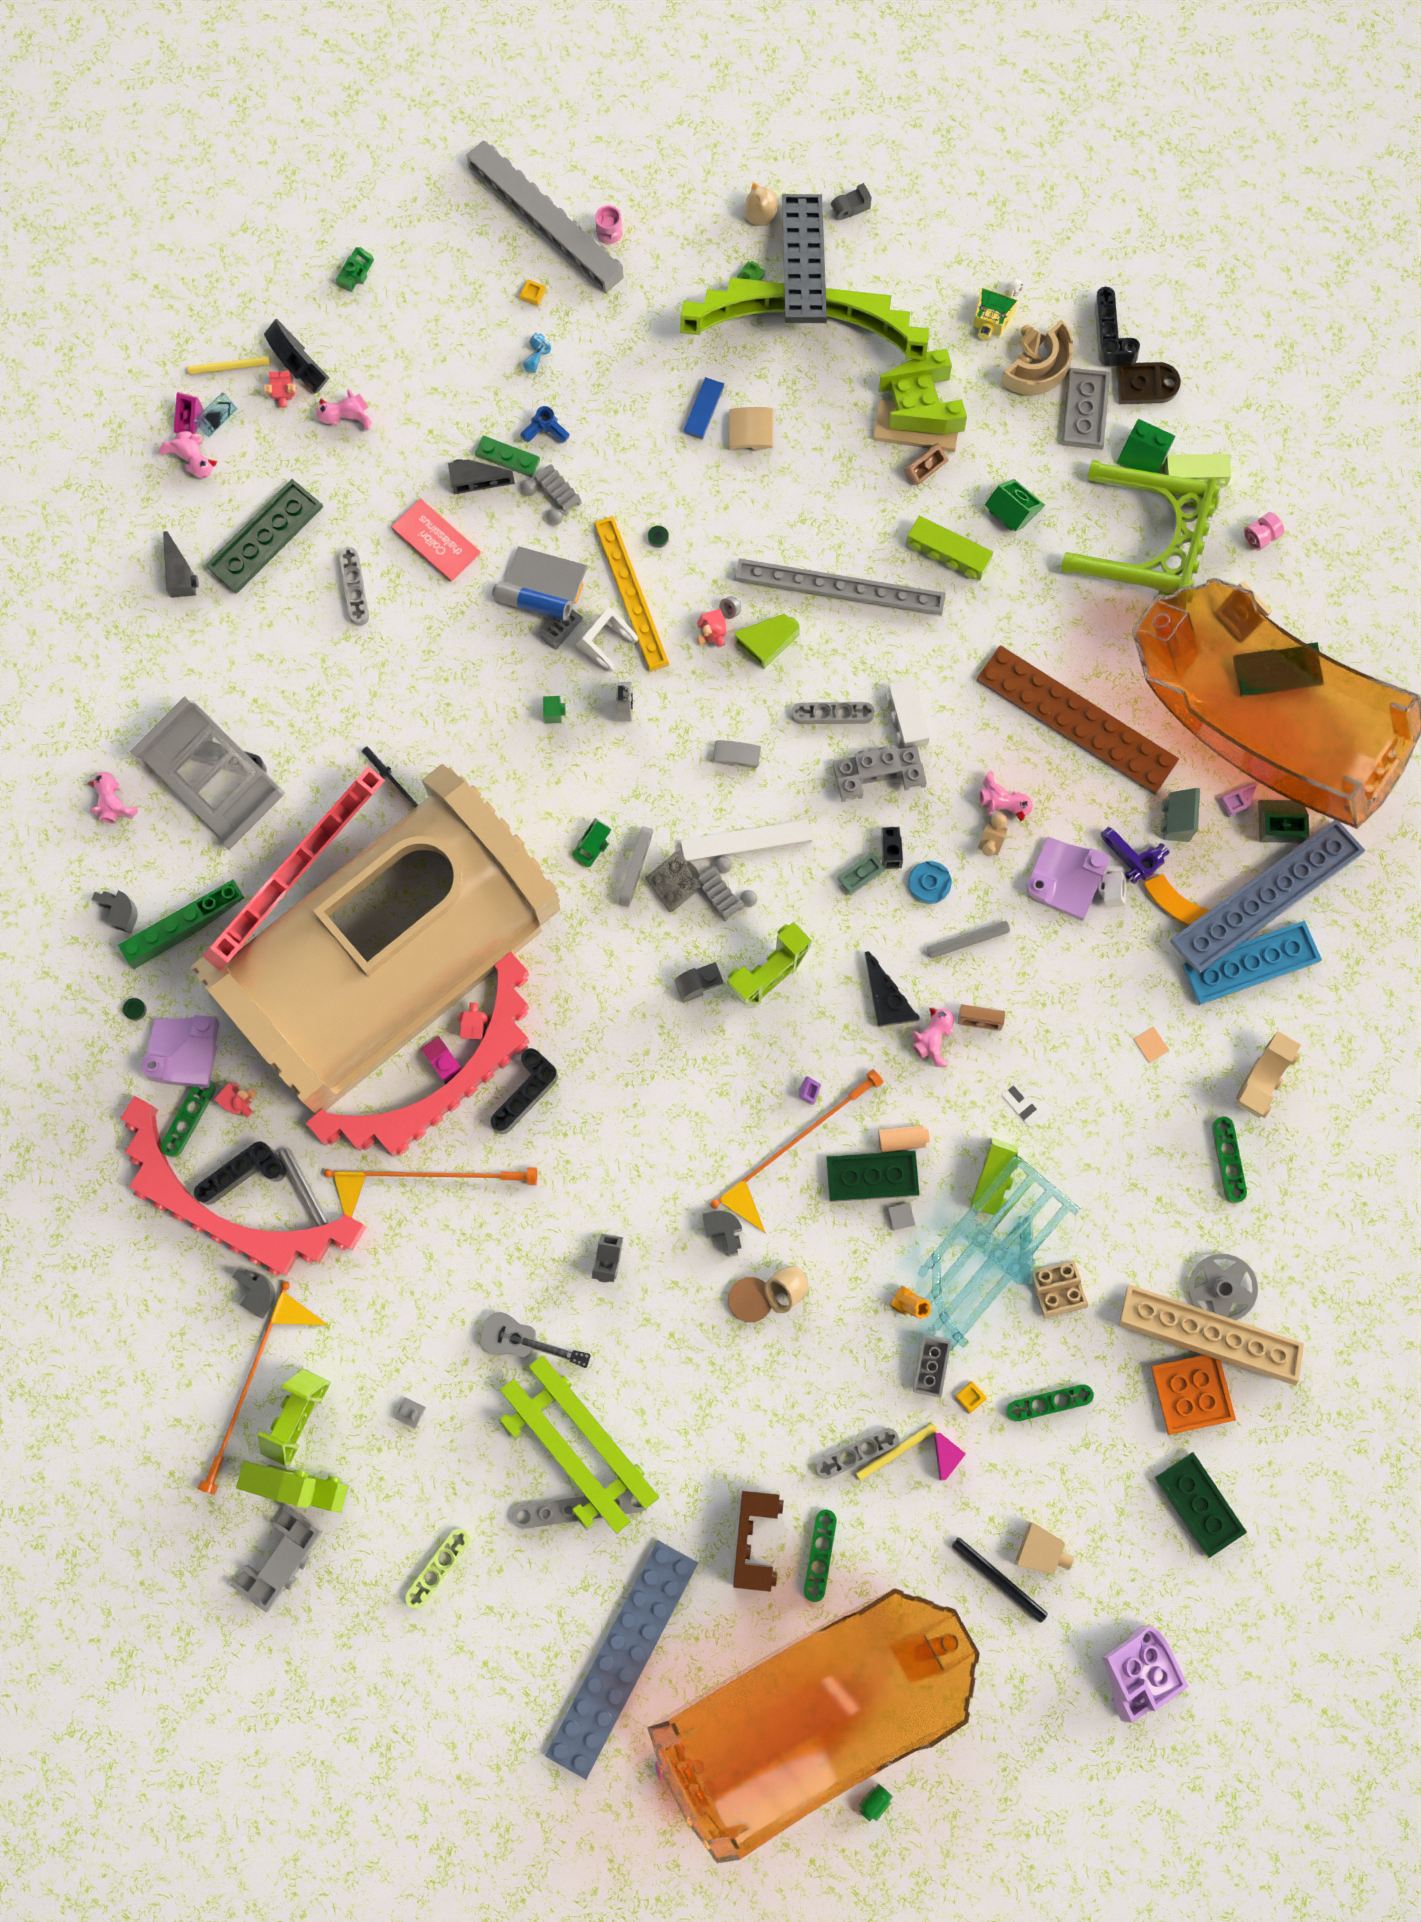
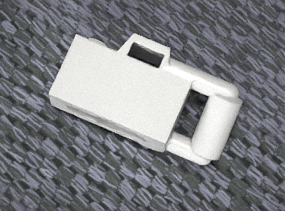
[1099,865,1126,908]

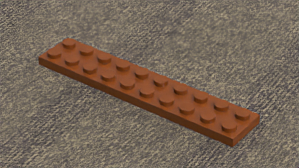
[976,645,1179,795]

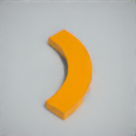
[1143,874,1210,926]

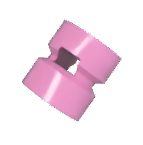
[595,205,622,244]
[1244,512,1284,551]

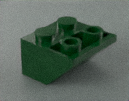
[1258,800,1310,843]

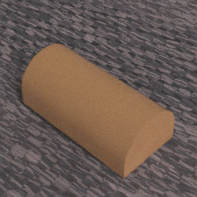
[904,443,949,485]
[958,1004,1005,1031]

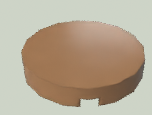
[728,1277,771,1322]

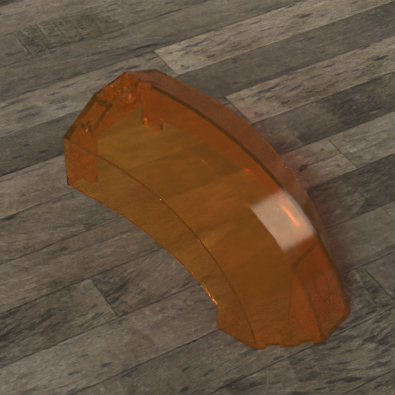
[1131,578,1421,829]
[647,1588,980,1863]

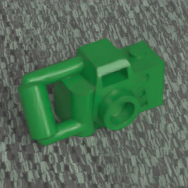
[335,247,374,292]
[572,818,612,867]

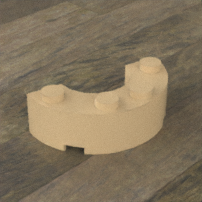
[1001,320,1074,395]
[1235,1031,1301,1118]

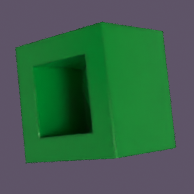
[543,696,566,724]

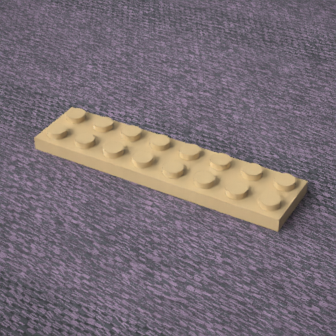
[1119,1284,1304,1386]

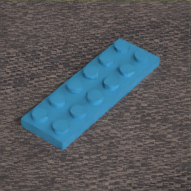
[1182,920,1322,1006]

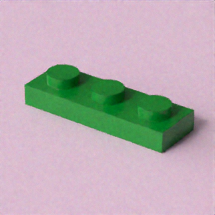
[475,435,540,478]

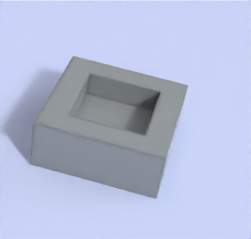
[888,1203,915,1231]

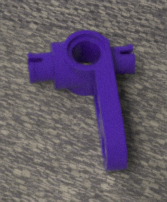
[1101,827,1170,884]

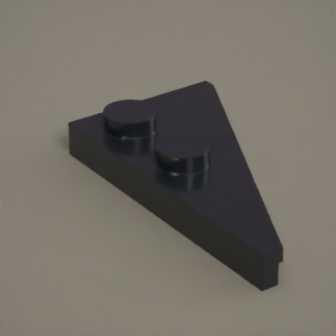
[864,951,920,1027]

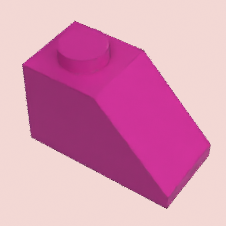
[421,1036,462,1084]

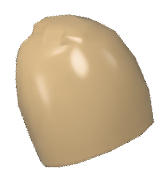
[744,183,778,226]
[764,1266,808,1313]

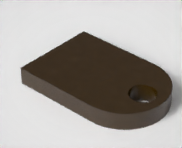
[1116,362,1181,404]

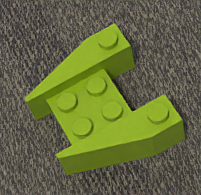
[878,349,967,435]
[727,921,812,1005]
[257,1369,331,1466]
[236,1460,349,1513]

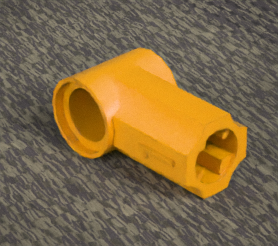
[889,1285,931,1319]

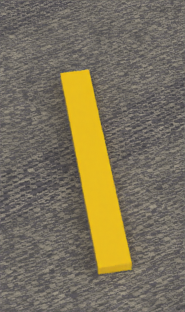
[594,516,669,672]

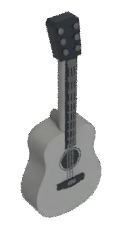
[616,682,633,721]
[480,1312,591,1368]

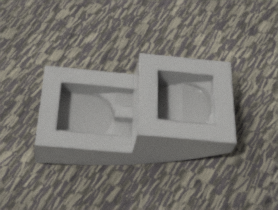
[713,740,761,768]

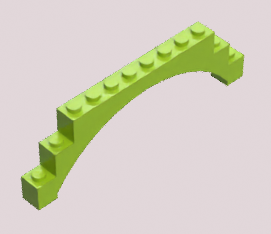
[680,277,930,360]

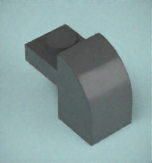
[92,890,138,934]
[675,962,724,1003]
[702,1211,742,1257]
[591,1234,623,1282]
[232,1269,275,1319]

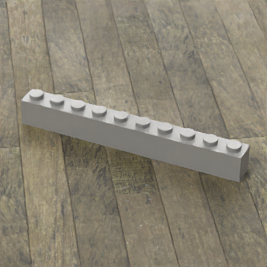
[466,140,623,293]

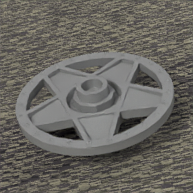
[1189,1254,1258,1320]

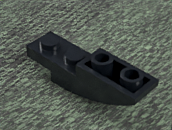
[264,319,330,393]

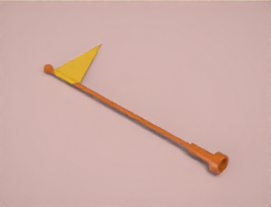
[710,1069,884,1233]
[324,1167,538,1218]
[197,1281,328,1495]

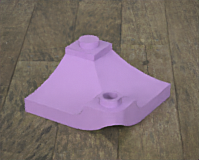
[1027,836,1111,921]
[141,1015,219,1088]
[1102,1626,1189,1723]

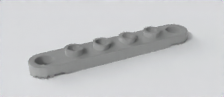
[512,1490,645,1529]

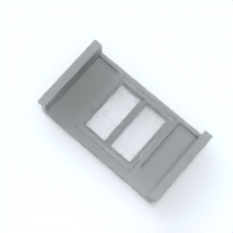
[130,696,285,850]

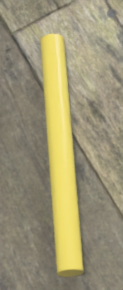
[188,357,271,375]
[856,1423,937,1481]

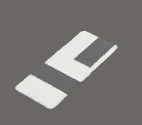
[1003,1085,1043,1127]

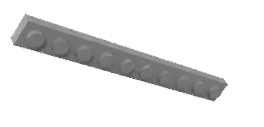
[735,558,946,615]

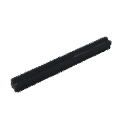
[952,1537,1048,1623]

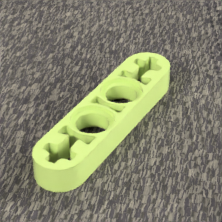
[405,1529,470,1609]

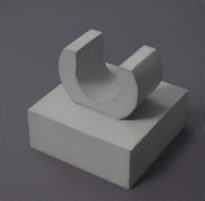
[395,1397,426,1428]

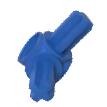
[520,406,570,443]

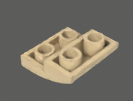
[729,407,774,451]
[1031,1261,1088,1319]

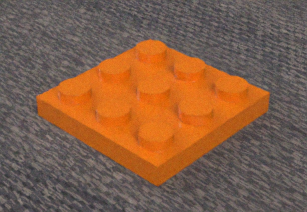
[1151,1355,1236,1435]

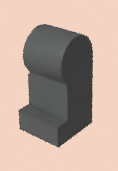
[831,183,872,220]

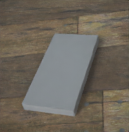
[1062,368,1110,450]

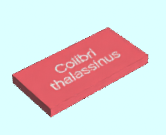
[391,498,480,582]

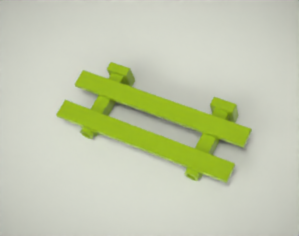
[499,1355,660,1534]

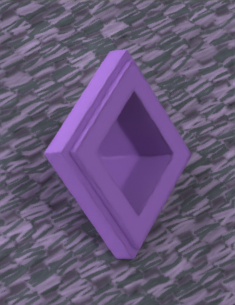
[799,1076,821,1105]

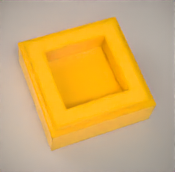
[519,279,546,306]
[955,1381,987,1414]

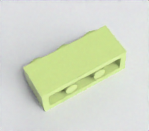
[1163,454,1231,488]

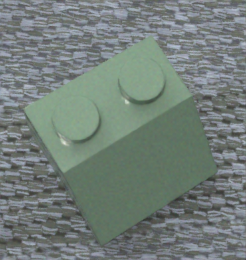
[1160,788,1200,842]

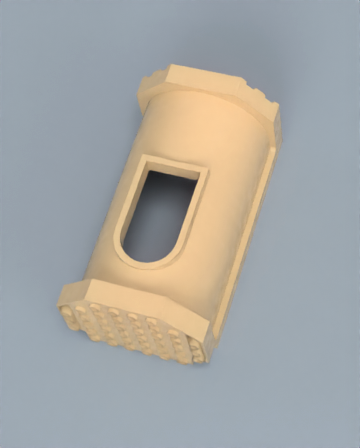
[190,764,561,1114]

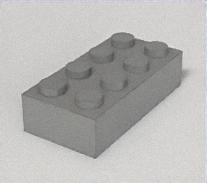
[913,1334,952,1398]

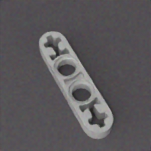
[339,547,369,626]
[792,702,875,724]
[618,826,653,907]
[816,1428,899,1479]

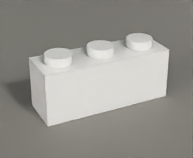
[885,679,930,748]

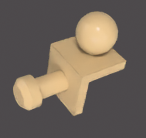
[1017,324,1046,364]
[978,813,1008,856]

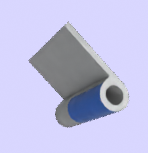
[492,546,588,621]

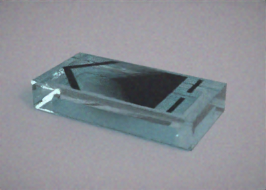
[194,392,237,437]

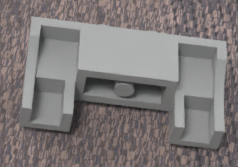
[833,746,927,802]
[230,1505,323,1613]

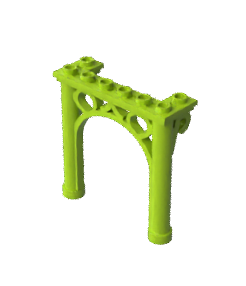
[1061,460,1220,609]

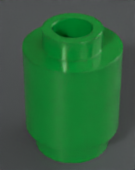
[859,1783,893,1822]

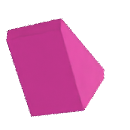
[174,392,204,435]
[934,1433,966,1480]

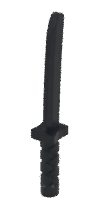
[361,746,418,807]

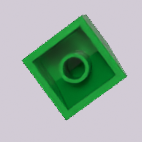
[1116,419,1176,473]
[985,479,1045,532]

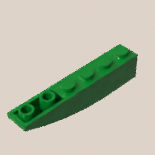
[118,879,244,969]

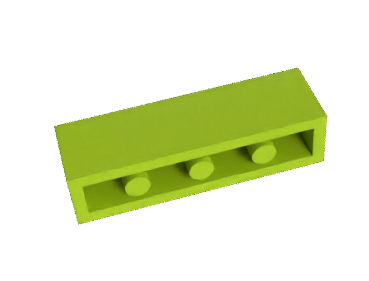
[906,515,994,581]

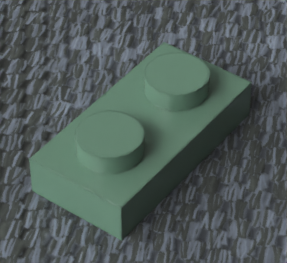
[837,852,885,896]

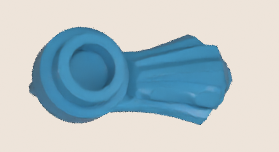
[523,333,551,373]

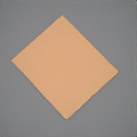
[1134,1027,1170,1063]

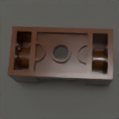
[733,1491,784,1592]

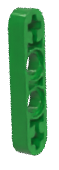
[161,1081,216,1157]
[1212,1116,1247,1204]
[1006,1384,1094,1422]
[804,1510,837,1602]

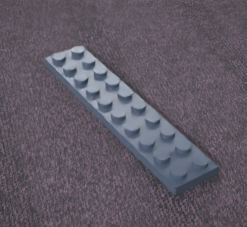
[1170,819,1366,975]
[545,1540,699,1780]

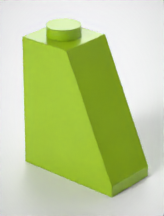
[734,613,800,669]

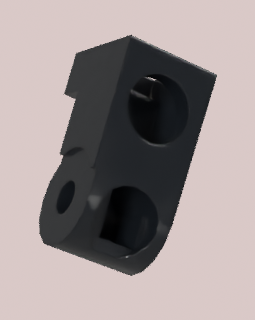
[881,826,903,869]

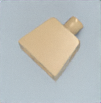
[1014,1522,1074,1574]

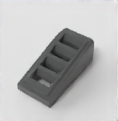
[539,609,583,650]

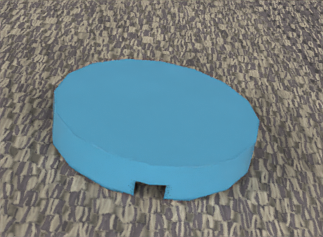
[908,861,952,904]

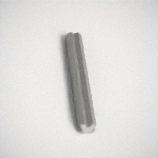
[927,921,1010,958]
[279,1148,329,1227]

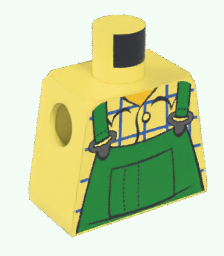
[974,288,1018,340]

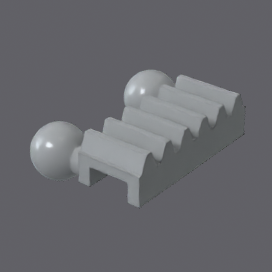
[521,464,582,525]
[694,856,757,921]

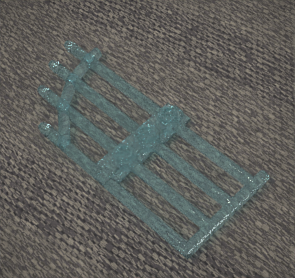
[917,1154,1081,1351]

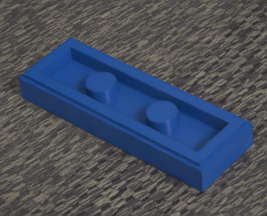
[684,377,724,439]

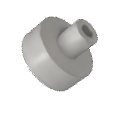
[719,596,741,619]

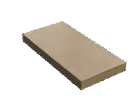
[873,400,958,452]

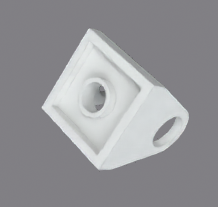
[574,607,638,672]

